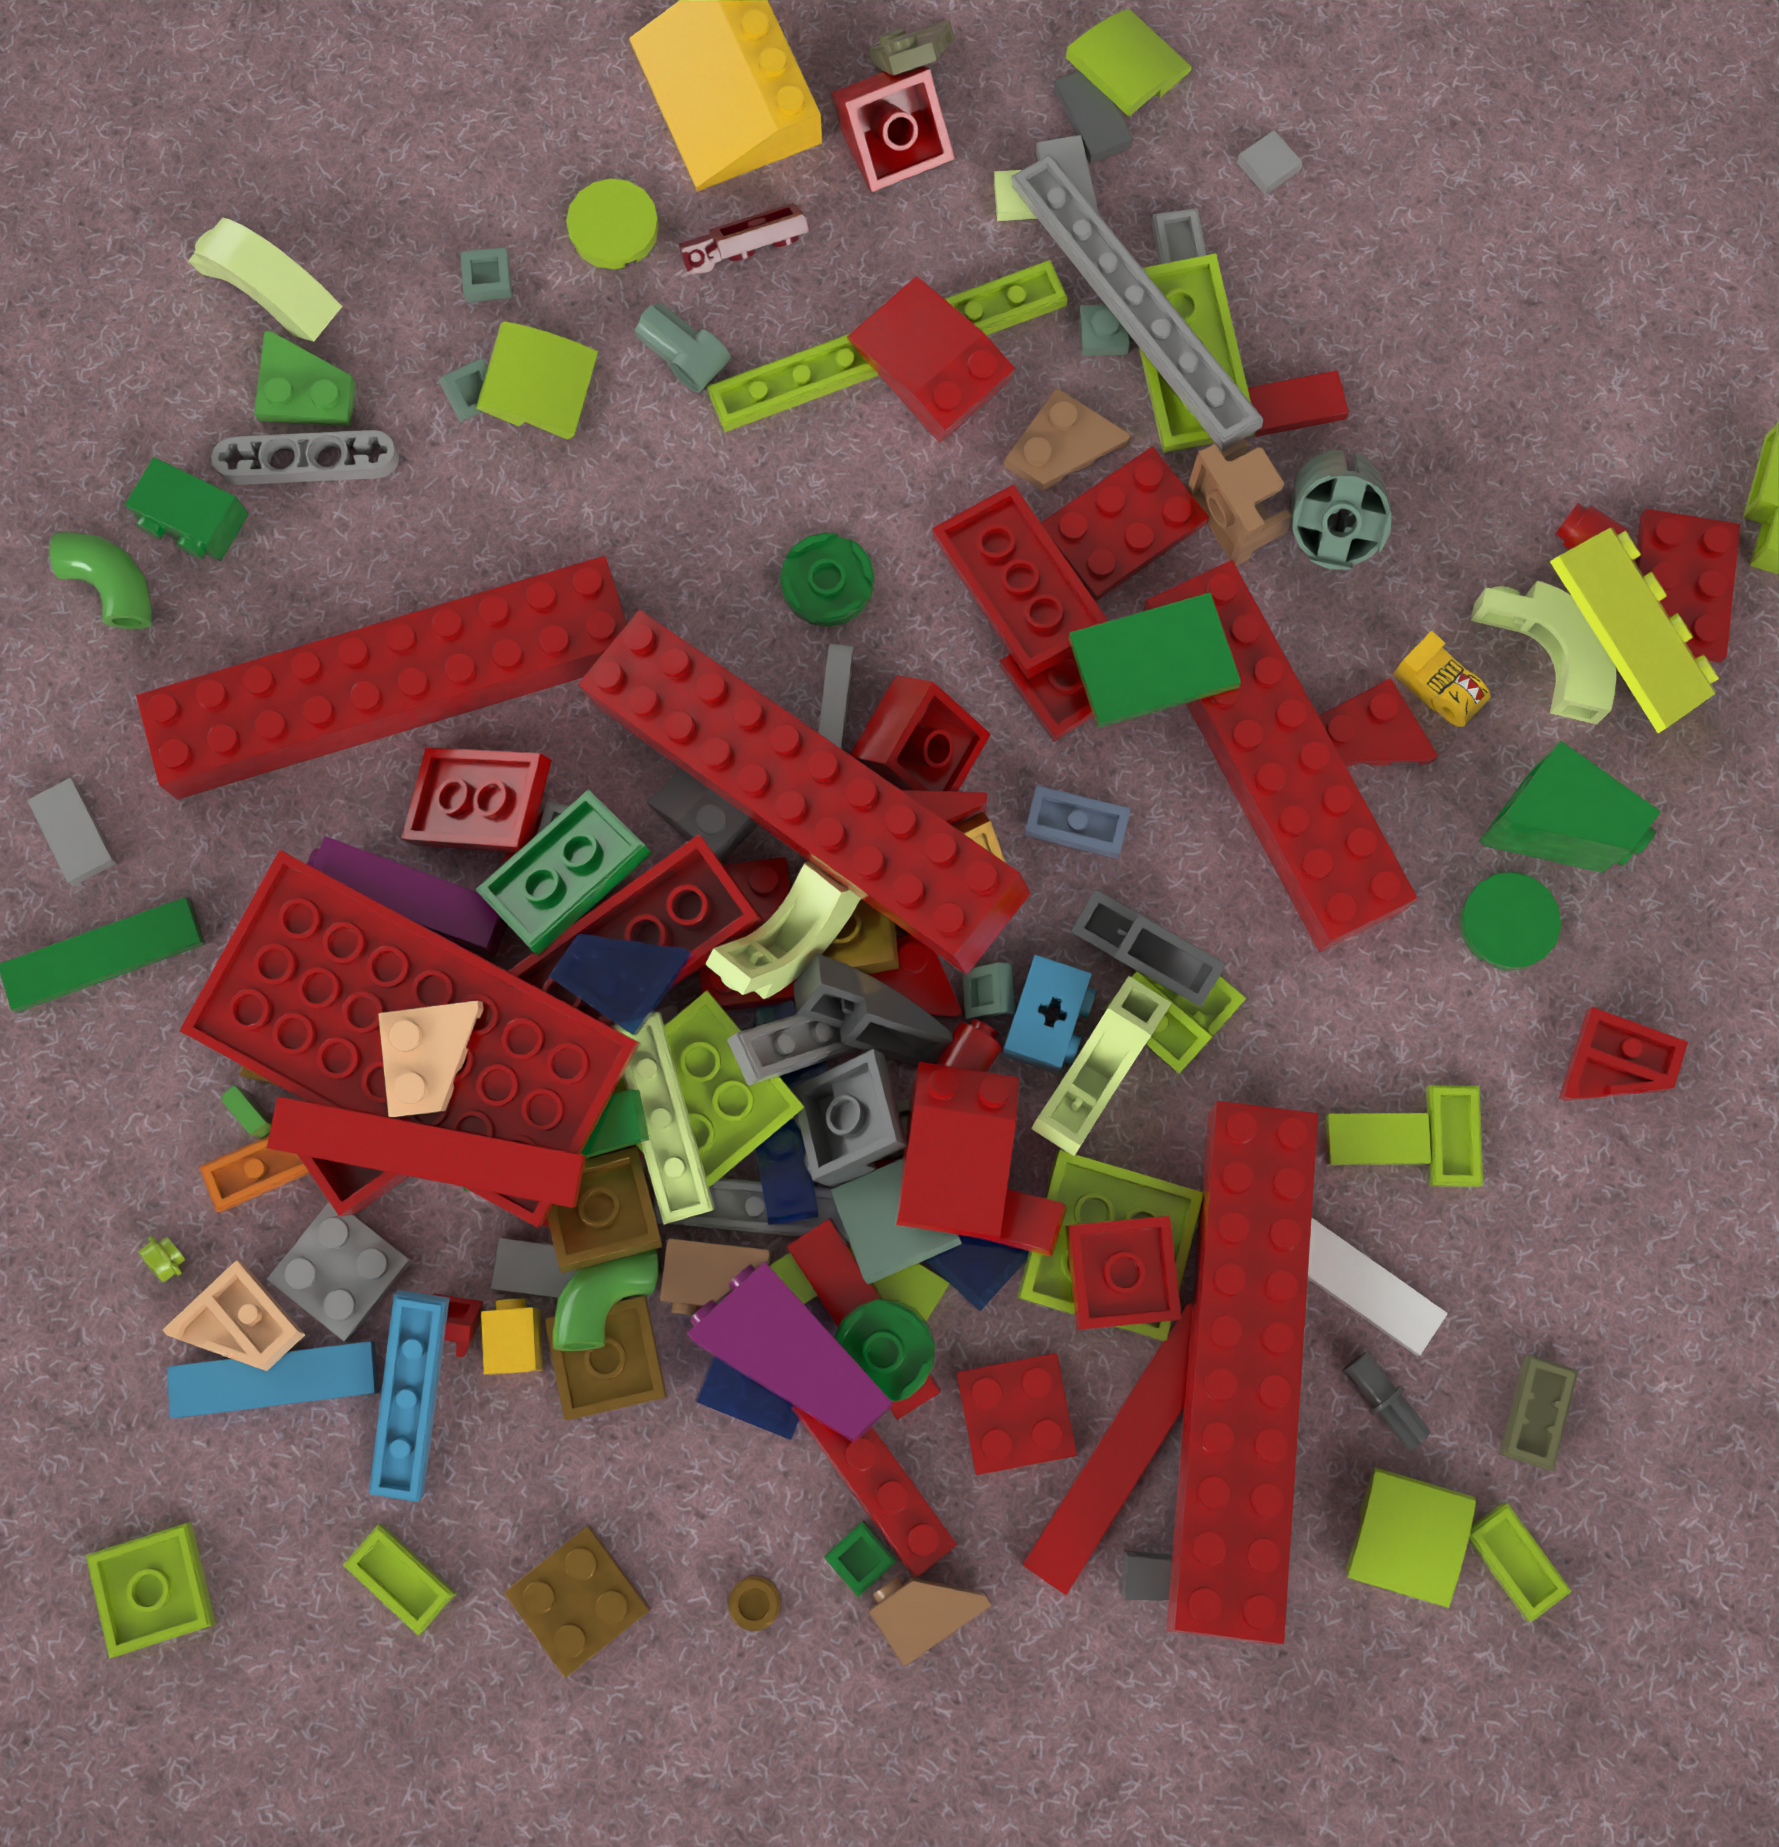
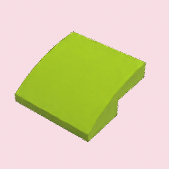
[1066,9,1192,117]
[476,321,598,440]
[1105,971,1247,1074]
[1346,1467,1476,1608]

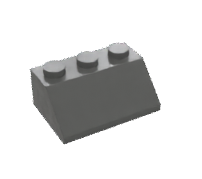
[647,768,759,863]

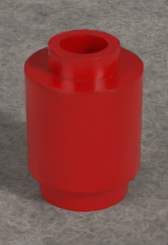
[1555,503,1629,550]
[936,1019,1002,1072]

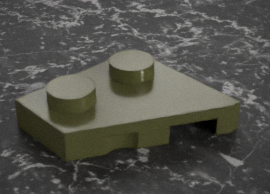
[868,20,955,76]

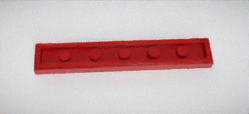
[266,1097,586,1208]
[1022,1302,1193,1595]

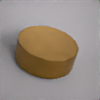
[728,1576,781,1631]

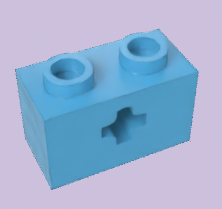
[1002,955,1096,1074]

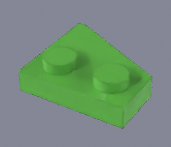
[254,331,356,426]

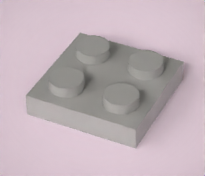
[267,1202,413,1342]

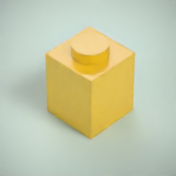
[481,1299,543,1375]

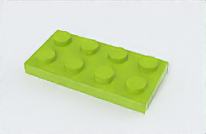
[1139,253,1256,453]

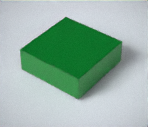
[824,1520,897,1597]

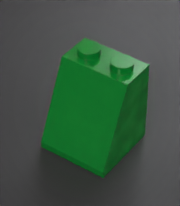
[1479,740,1661,873]

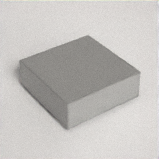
[1237,130,1303,195]

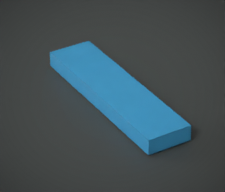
[369,1290,449,1502]
[167,1341,379,1419]

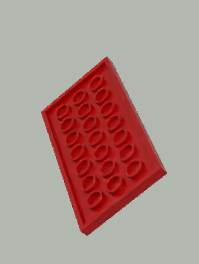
[179,850,640,1227]

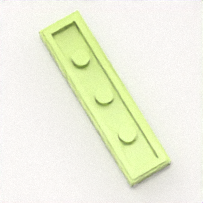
[611,1012,715,1224]

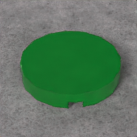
[780,532,874,627]
[1459,872,1562,971]
[834,1298,936,1402]

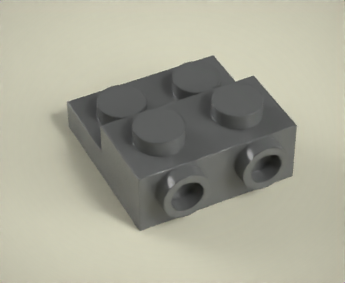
[791,1049,907,1188]

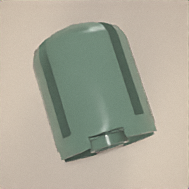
[1290,450,1392,570]

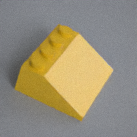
[629,0,822,192]

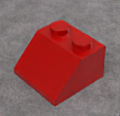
[831,65,955,192]
[850,675,991,792]

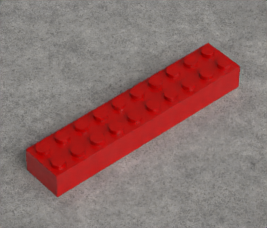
[136,555,627,800]
[577,609,1031,975]
[297,834,764,1217]
[1166,1101,1318,1645]

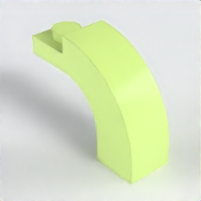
[188,217,343,342]
[1471,581,1616,724]
[706,861,861,999]
[1031,976,1171,1156]

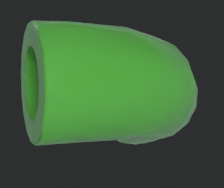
[50,531,152,629]
[552,1249,658,1351]

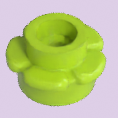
[138,1236,185,1283]

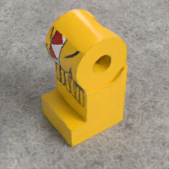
[1393,630,1491,727]

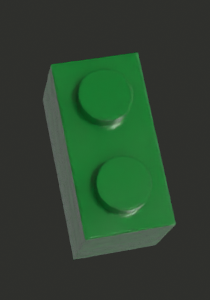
[124,457,249,561]

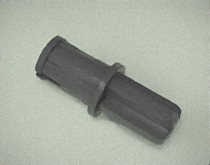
[1342,1351,1430,1450]

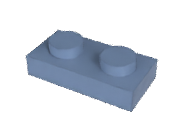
[1024,785,1131,859]

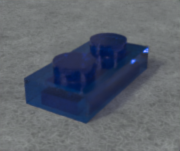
[755,1119,818,1225]

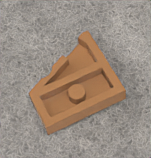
[1004,387,1131,491]

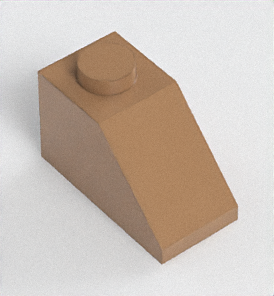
[660,1239,772,1316]
[869,1576,992,1667]

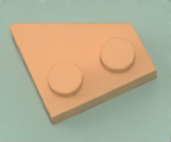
[378,1001,483,1118]
[163,1260,305,1371]

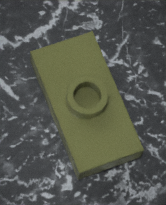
[1498,1355,1579,1471]

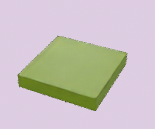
[86,1522,216,1659]

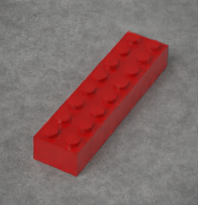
[1143,560,1418,953]

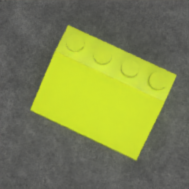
[1550,528,1719,733]

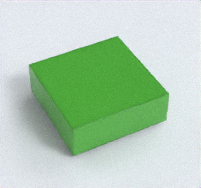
[221,1085,272,1139]

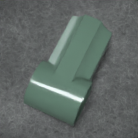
[634,302,731,393]

